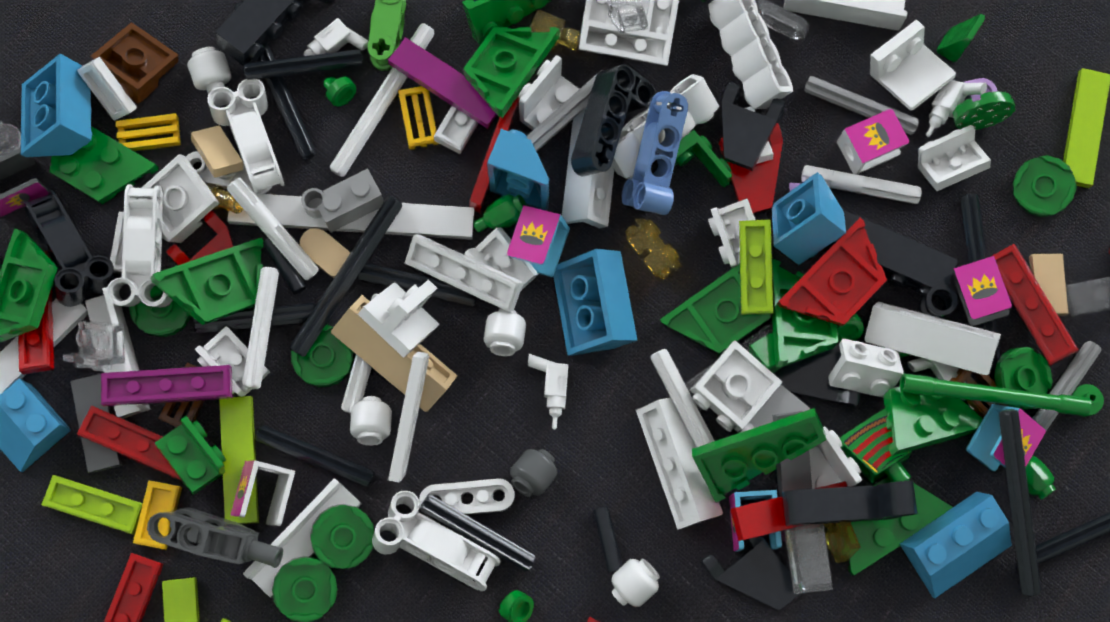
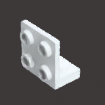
[870,20,956,110]
[518,55,579,130]
[809,426,862,489]

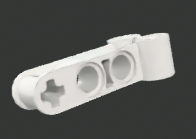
[207,79,284,194]
[107,185,172,308]
[372,491,500,591]

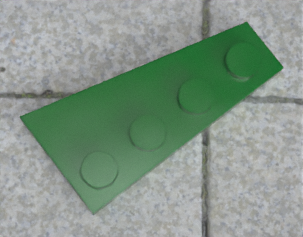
[462,0,551,45]
[692,408,827,503]

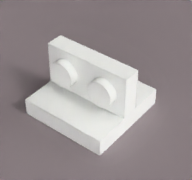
[358,280,439,358]

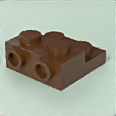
[90,22,179,104]

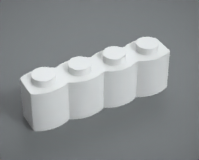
[708,0,793,109]
[612,74,719,178]

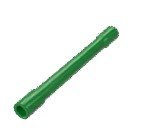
[900,373,1091,417]

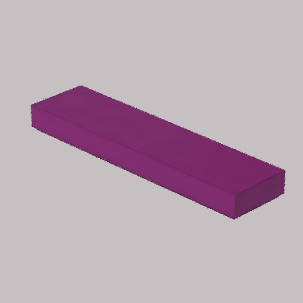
[388,37,497,129]
[101,365,232,407]

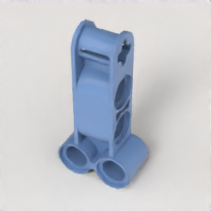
[622,91,688,215]

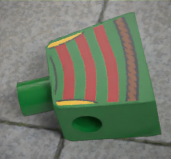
[840,408,912,483]

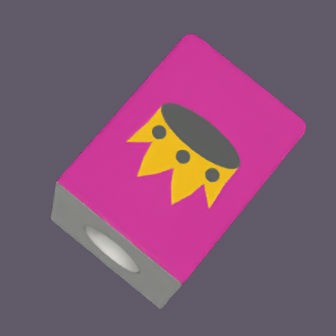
[837,109,909,175]
[231,460,295,526]

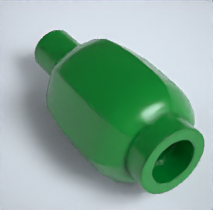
[473,194,527,232]
[1026,455,1056,500]

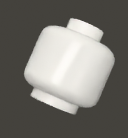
[187,47,232,94]
[484,309,526,356]
[350,396,392,446]
[612,559,660,607]

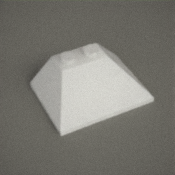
[578,0,679,66]

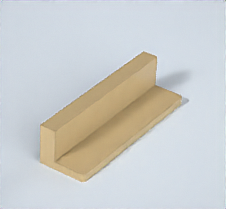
[331,295,458,412]

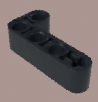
[571,65,656,177]
[782,481,918,526]

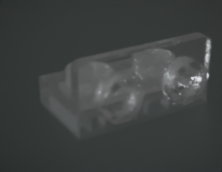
[63,321,125,371]

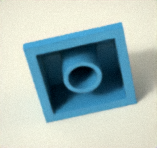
[772,172,846,265]
[0,378,71,472]

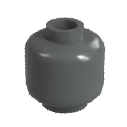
[510,449,557,497]

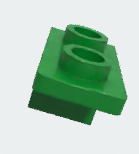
[674,130,732,188]

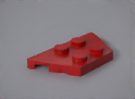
[777,217,887,326]

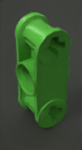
[368,0,406,71]

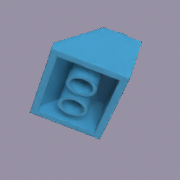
[21,54,92,157]
[487,129,549,211]
[553,249,638,356]
[900,492,1012,598]

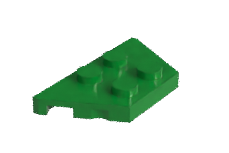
[463,27,560,118]
[49,126,159,205]
[0,229,58,343]
[150,237,264,325]
[772,259,838,368]
[660,263,771,354]
[883,378,983,456]
[844,477,953,576]

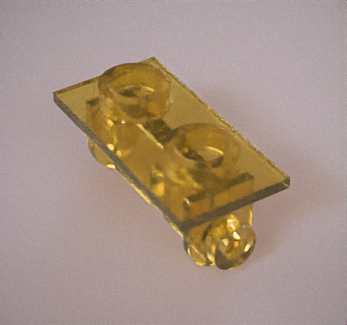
[625,218,682,280]

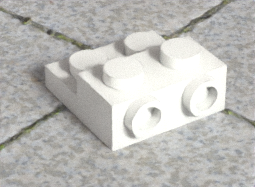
[138,154,219,243]
[690,340,782,432]

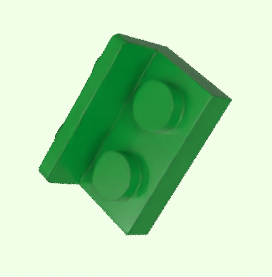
[155,416,226,495]

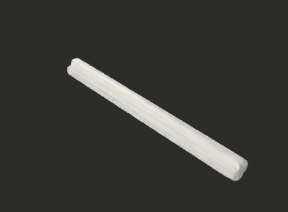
[330,23,434,177]

